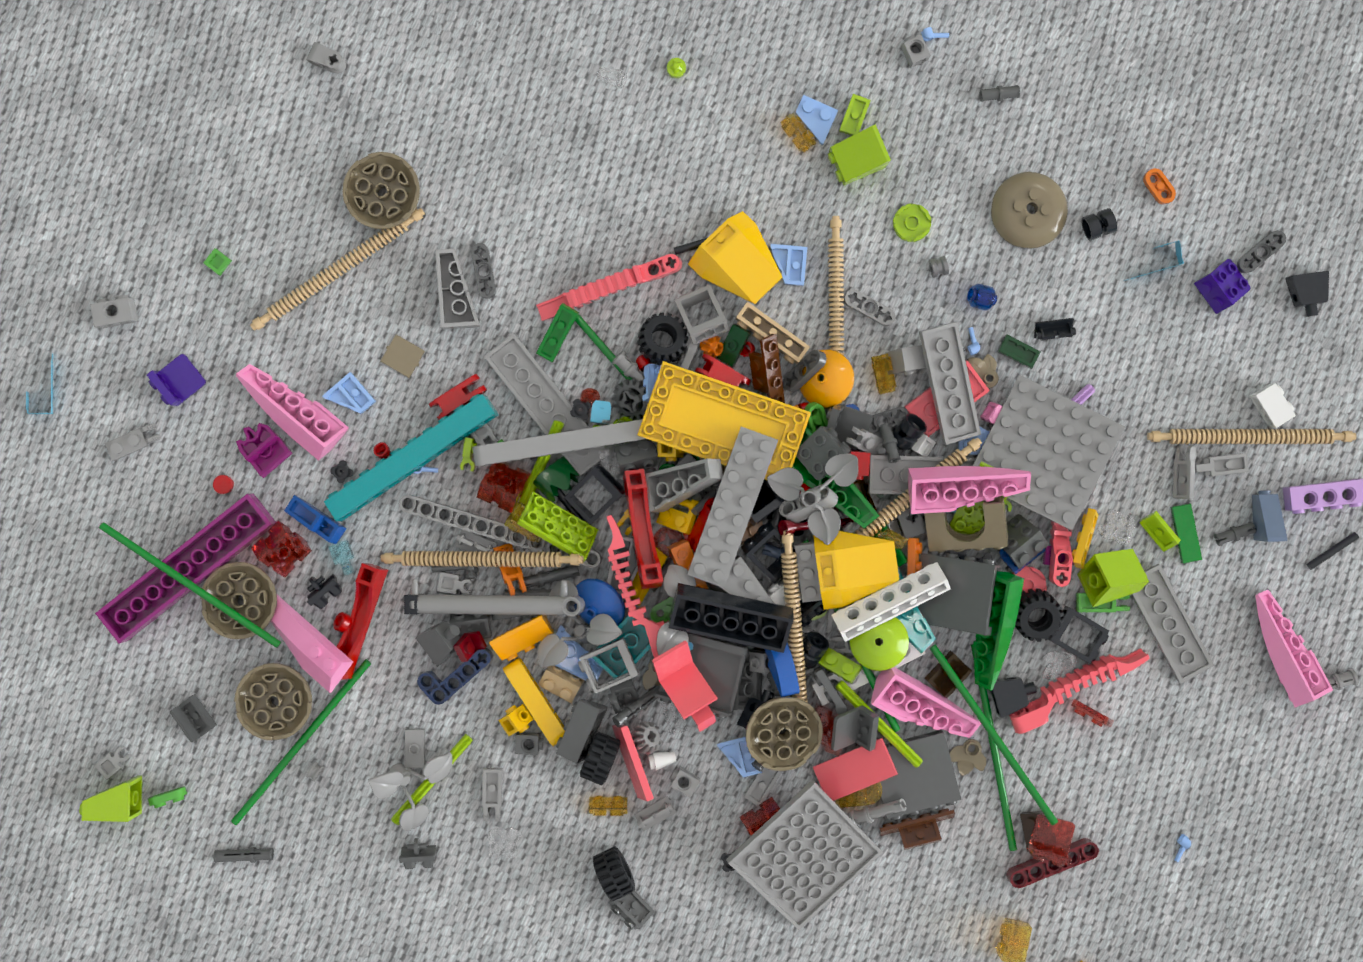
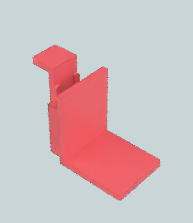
[652,640,717,732]

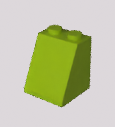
[827,124,891,185]
[1077,549,1149,607]
[79,775,142,822]

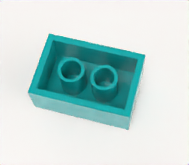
[592,615,651,678]

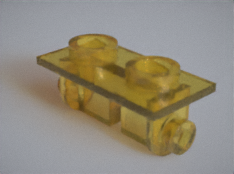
[780,113,817,153]
[871,353,897,394]
[588,796,628,816]

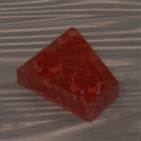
[1071,699,1114,727]

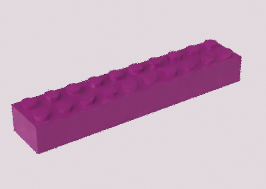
[95,493,277,644]

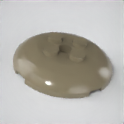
[342,152,420,229]
[991,172,1068,249]
[200,562,277,639]
[234,663,312,741]
[745,697,823,771]

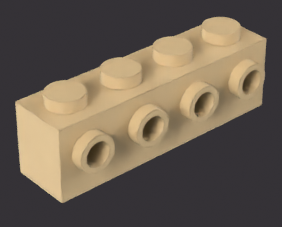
[735,301,810,364]

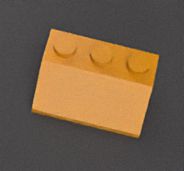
[489,615,555,661]

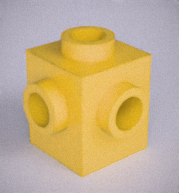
[657,443,685,461]
[498,704,534,736]

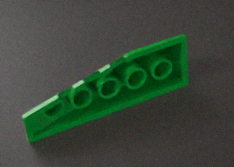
[792,426,879,528]
[973,571,1024,691]

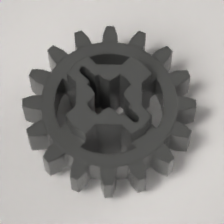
[612,378,648,421]

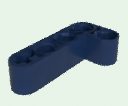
[417,648,493,705]

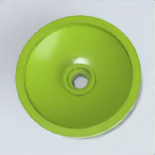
[850,617,909,671]

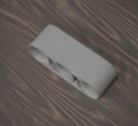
[779,484,838,523]

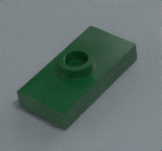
[716,324,751,367]
[997,334,1041,369]

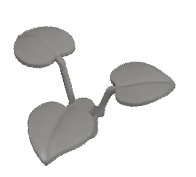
[767,453,858,545]
[656,565,696,655]
[538,579,622,669]
[368,751,452,831]

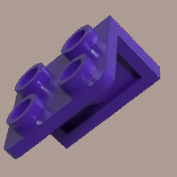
[1194,259,1251,314]
[146,354,206,406]

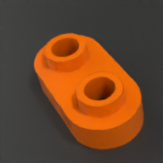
[1143,168,1176,205]

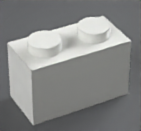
[1249,383,1296,429]

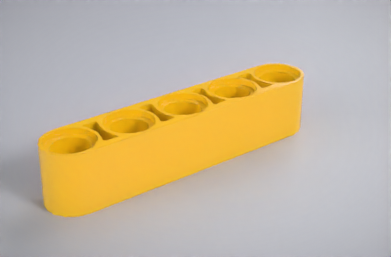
[503,657,565,747]

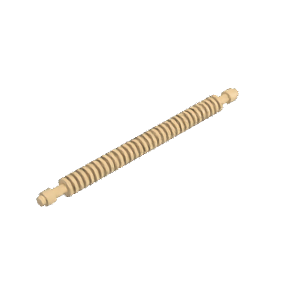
[250,208,425,331]
[828,216,844,407]
[1147,429,1356,444]
[854,438,982,537]
[781,530,808,702]
[381,551,584,567]

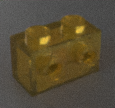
[996,918,1032,962]

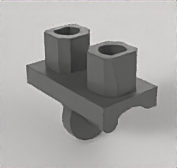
[399,838,437,869]

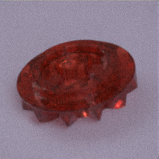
[653,527,683,557]

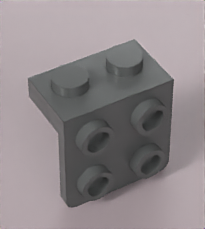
[824,404,873,451]
[796,426,851,480]
[1002,514,1049,569]
[831,705,879,751]

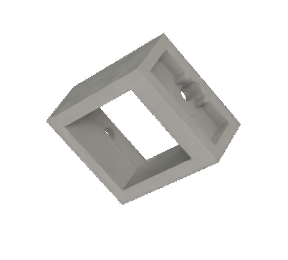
[674,285,729,345]
[578,637,639,694]

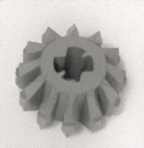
[631,721,663,754]

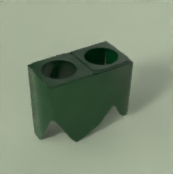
[533,456,579,502]

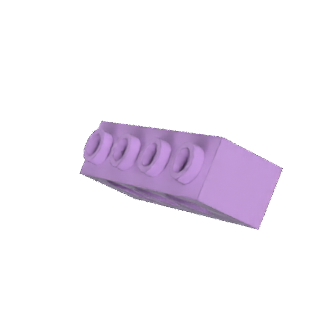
[1283,479,1363,514]

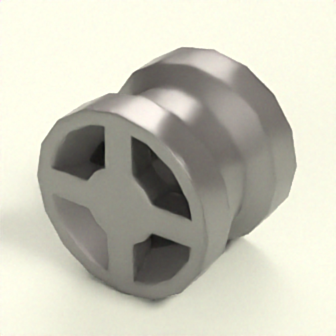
[929,256,949,278]

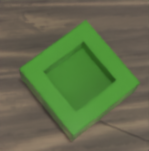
[203,248,232,276]

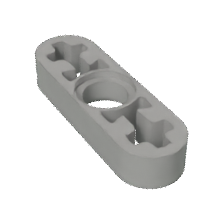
[844,289,895,326]

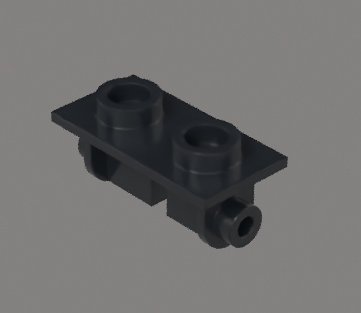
[1034,318,1076,341]

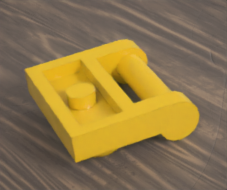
[656,499,699,535]

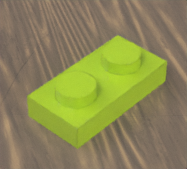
[839,94,871,136]
[1139,511,1181,552]
[819,648,862,684]

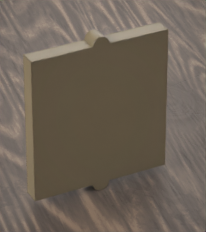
[380,334,425,378]

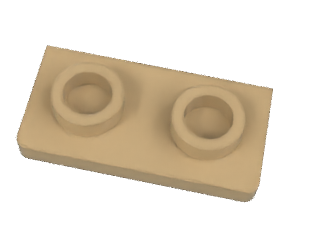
[538,665,584,703]

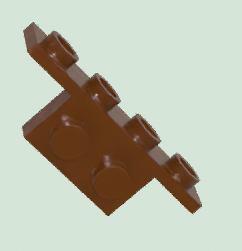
[749,334,785,403]
[879,808,955,850]

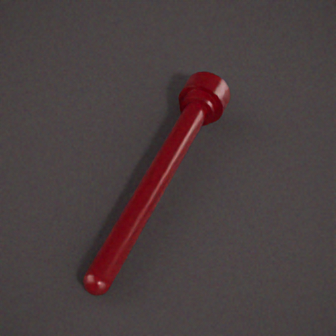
[778,518,854,535]

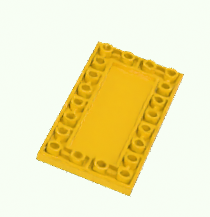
[637,361,811,481]

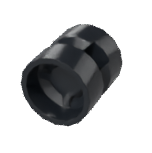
[1081,208,1117,241]
[893,413,927,450]
[803,632,829,668]

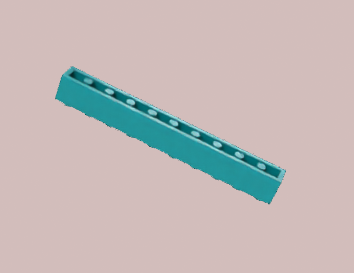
[324,394,499,522]

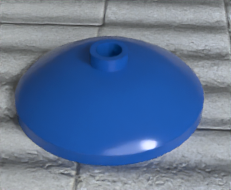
[573,578,625,626]

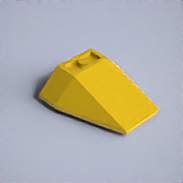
[688,211,783,304]
[813,531,899,610]

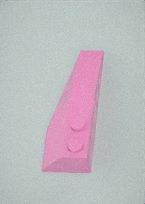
[236,364,349,461]
[908,466,1031,514]
[1255,590,1333,707]
[271,594,353,693]
[871,667,981,738]

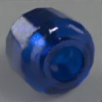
[967,283,997,311]

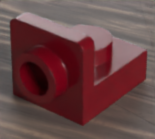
[453,631,487,662]

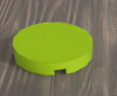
[893,204,931,242]

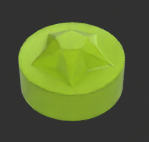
[667,58,686,78]

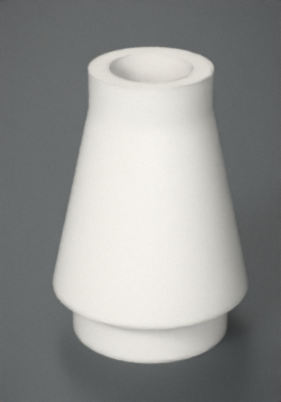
[647,751,676,771]

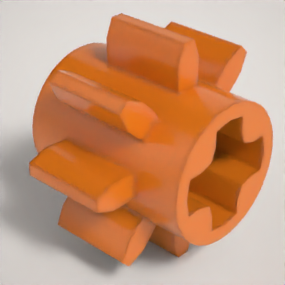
[700,336,724,358]

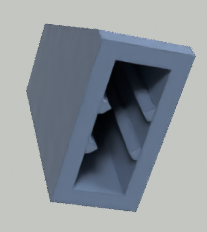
[1252,490,1287,542]

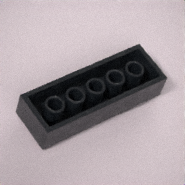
[668,583,794,653]

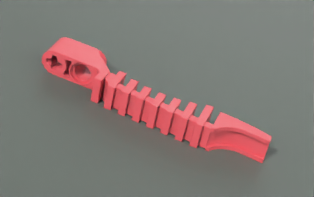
[536,254,682,321]
[606,515,665,658]
[1049,521,1073,587]
[1009,648,1150,734]

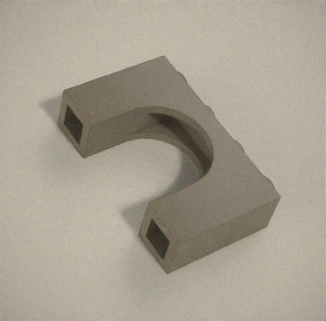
[924,496,1008,553]

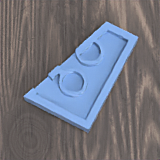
[555,625,603,681]

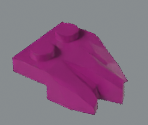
[236,423,293,478]

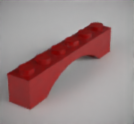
[623,469,663,590]
[336,563,388,680]

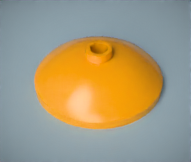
[800,350,854,407]

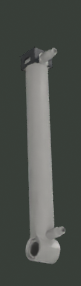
[404,579,585,616]

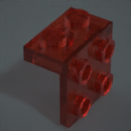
[1028,814,1075,867]

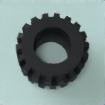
[637,312,688,365]
[1015,588,1064,642]
[580,731,620,786]
[593,846,635,901]

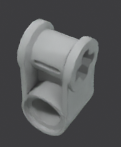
[306,42,346,74]

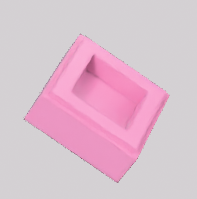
[980,402,1003,424]

